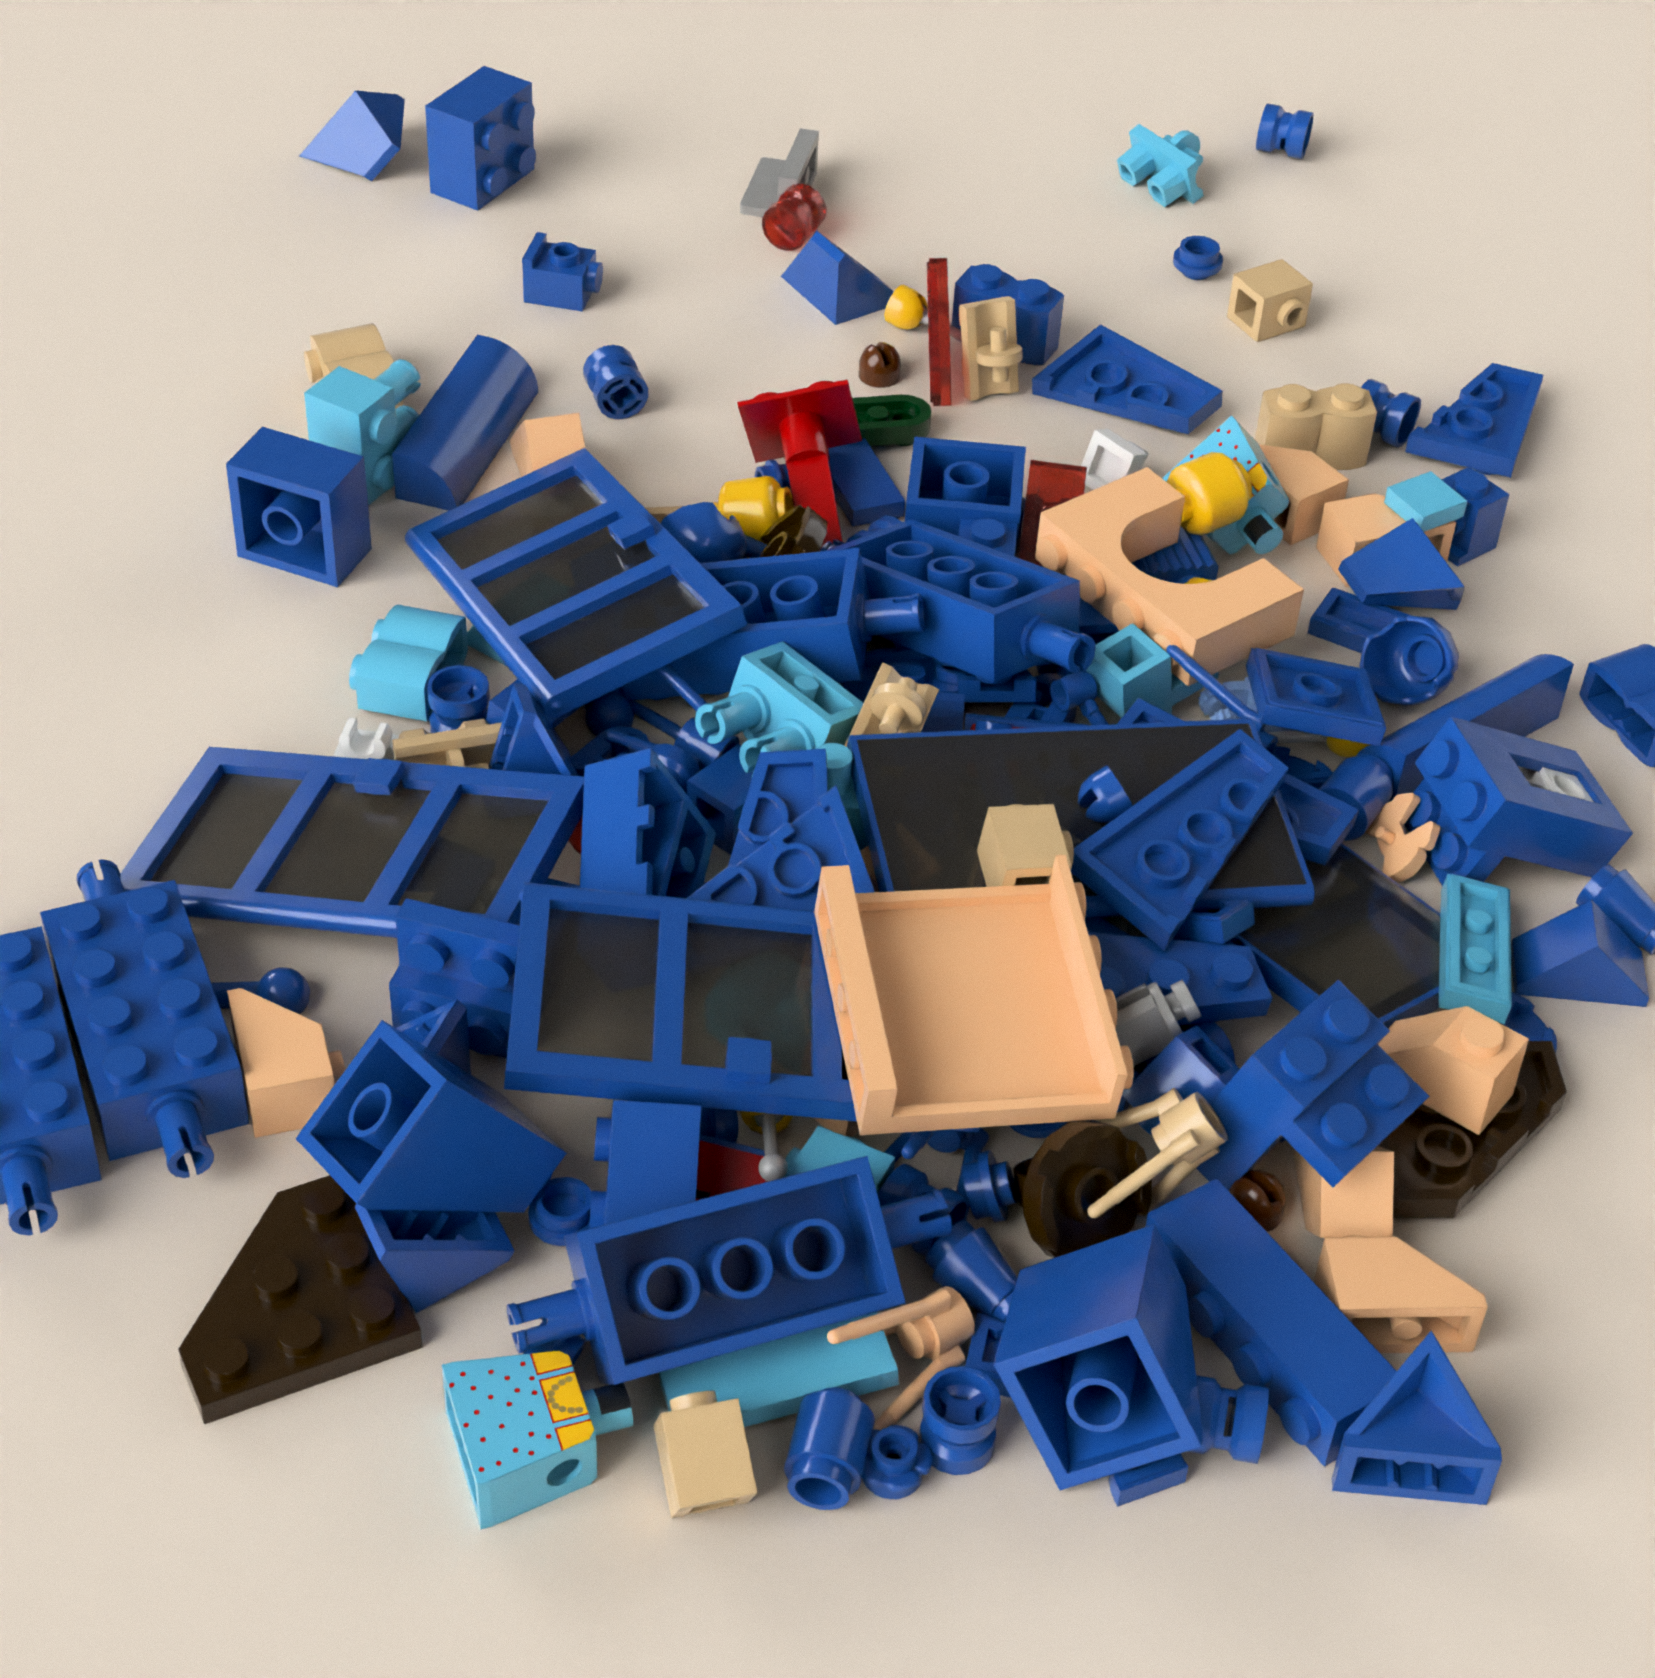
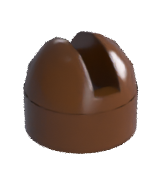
[858,342,901,388]
[1229,1170,1286,1232]

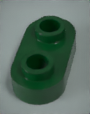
[852,394,931,446]

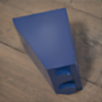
[295,1020,567,1213]
[993,1224,1203,1490]

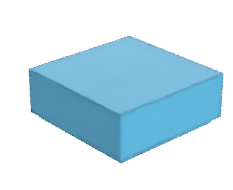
[1384,471,1467,532]

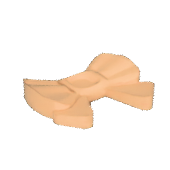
[1365,793,1440,883]

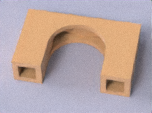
[1035,467,1304,686]

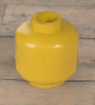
[1167,452,1252,536]
[712,476,794,544]

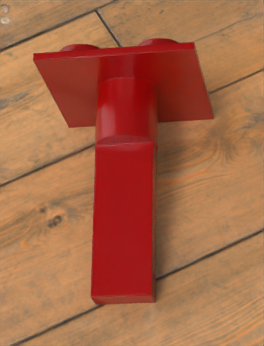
[737,379,862,551]

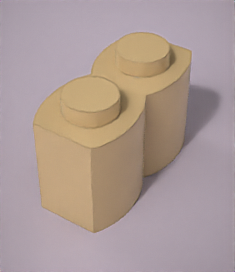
[304,323,403,409]
[1255,383,1377,470]

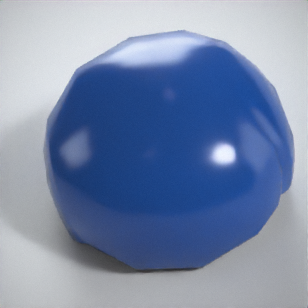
[660,502,748,563]
[1359,615,1459,706]

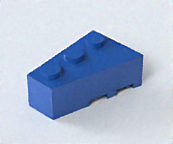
[577,748,716,997]

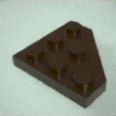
[1378,1041,1567,1218]
[178,1175,423,1425]

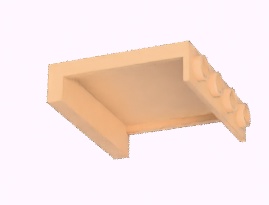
[814,855,1134,1135]

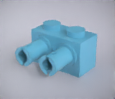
[304,359,421,506]
[695,641,863,776]

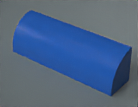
[392,334,539,511]
[1357,654,1574,802]

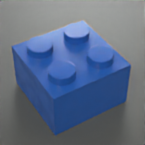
[425,66,536,211]
[226,426,372,587]
[905,437,1026,557]

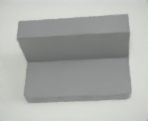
[740,128,819,222]

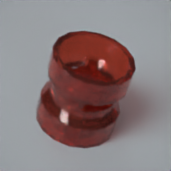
[762,183,827,251]

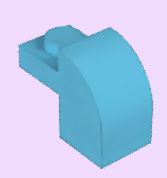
[1086,623,1219,718]

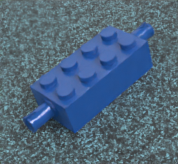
[820,519,1096,684]
[565,548,925,701]
[40,859,249,1178]
[0,926,102,1236]
[506,1156,952,1385]

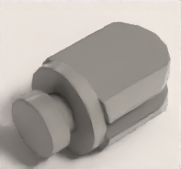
[1115,979,1202,1067]

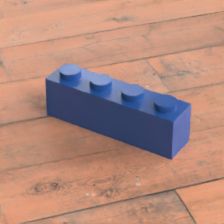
[1145,1178,1396,1467]

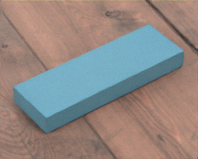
[1439,874,1512,1024]
[659,1312,899,1427]

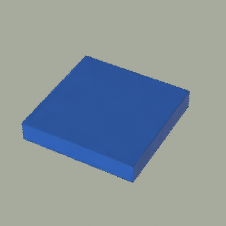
[1246,648,1386,746]

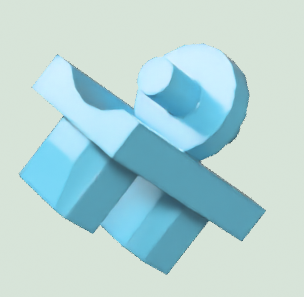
[1117,124,1204,207]

